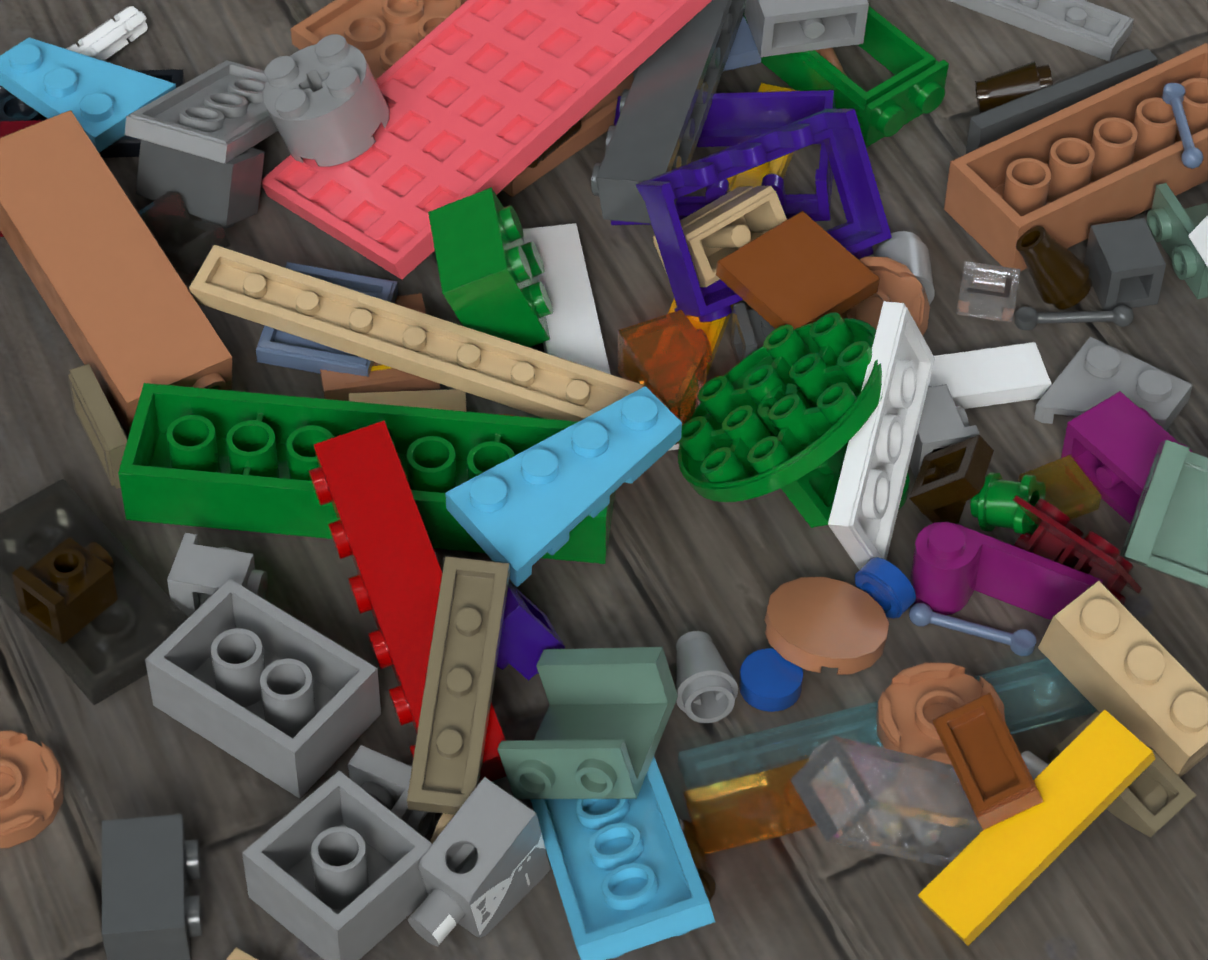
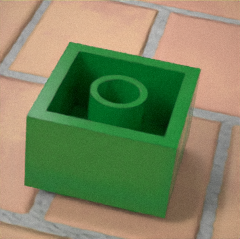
[428,188,553,348]

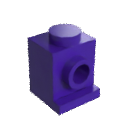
[497,582,566,681]

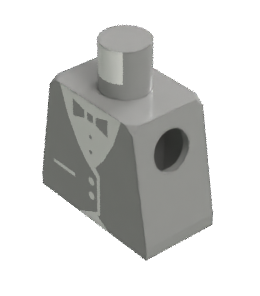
[408,777,551,946]

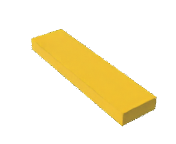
[918,709,1155,946]

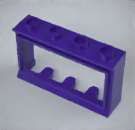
[611,90,836,225]
[636,109,892,322]

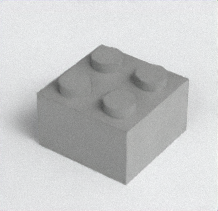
[242,771,432,960]

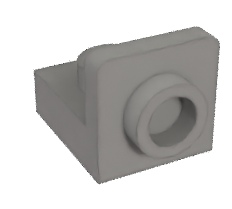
[348,745,436,837]

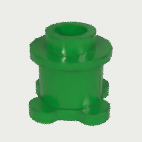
[970,472,1046,535]

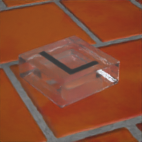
[956,261,1021,322]

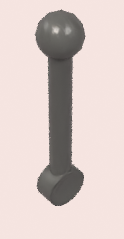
[1015,305,1134,330]

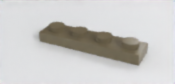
[407,556,510,815]

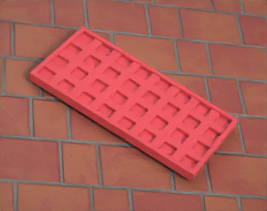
[261,0,712,280]

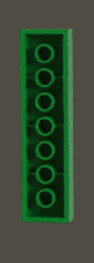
[118,383,616,564]

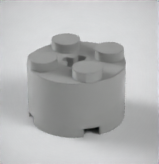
[263,34,389,167]

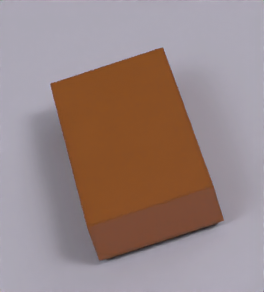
[932,692,1044,830]

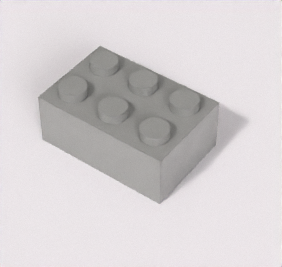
[145,578,381,799]

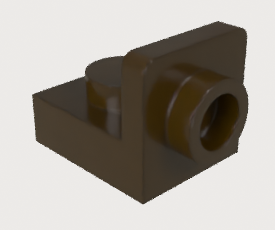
[909,435,994,524]

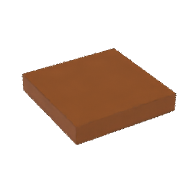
[716,211,880,329]

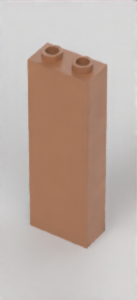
[0,110,232,435]

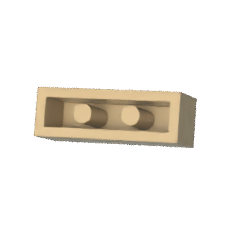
[1038,581,1208,778]

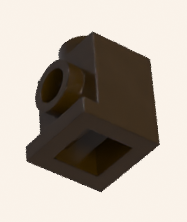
[12,537,118,644]

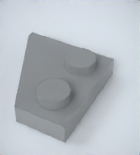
[1034,337,1193,430]

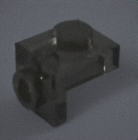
[138,191,230,274]

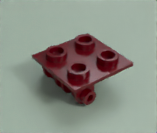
[1013,495,1142,606]

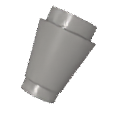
[676,631,738,723]

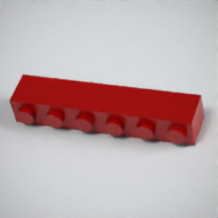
[308,420,507,783]

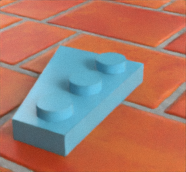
[0,37,176,152]

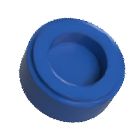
[855,557,916,618]
[739,648,803,712]

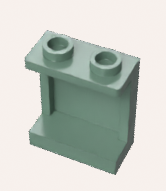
[1120,440,1208,589]

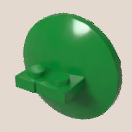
[678,312,883,528]

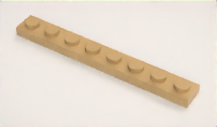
[189,245,644,422]

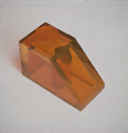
[618,309,712,445]
[683,753,843,854]

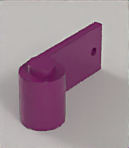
[910,522,1103,620]

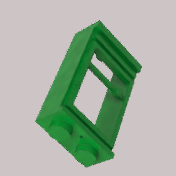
[743,6,949,148]

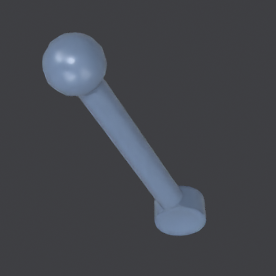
[1162,82,1203,169]
[909,603,1036,656]

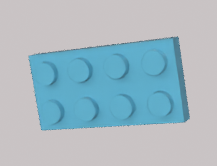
[531,757,715,960]

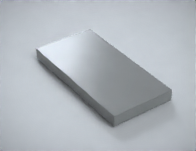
[125,60,278,164]

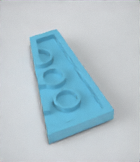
[445,386,682,587]

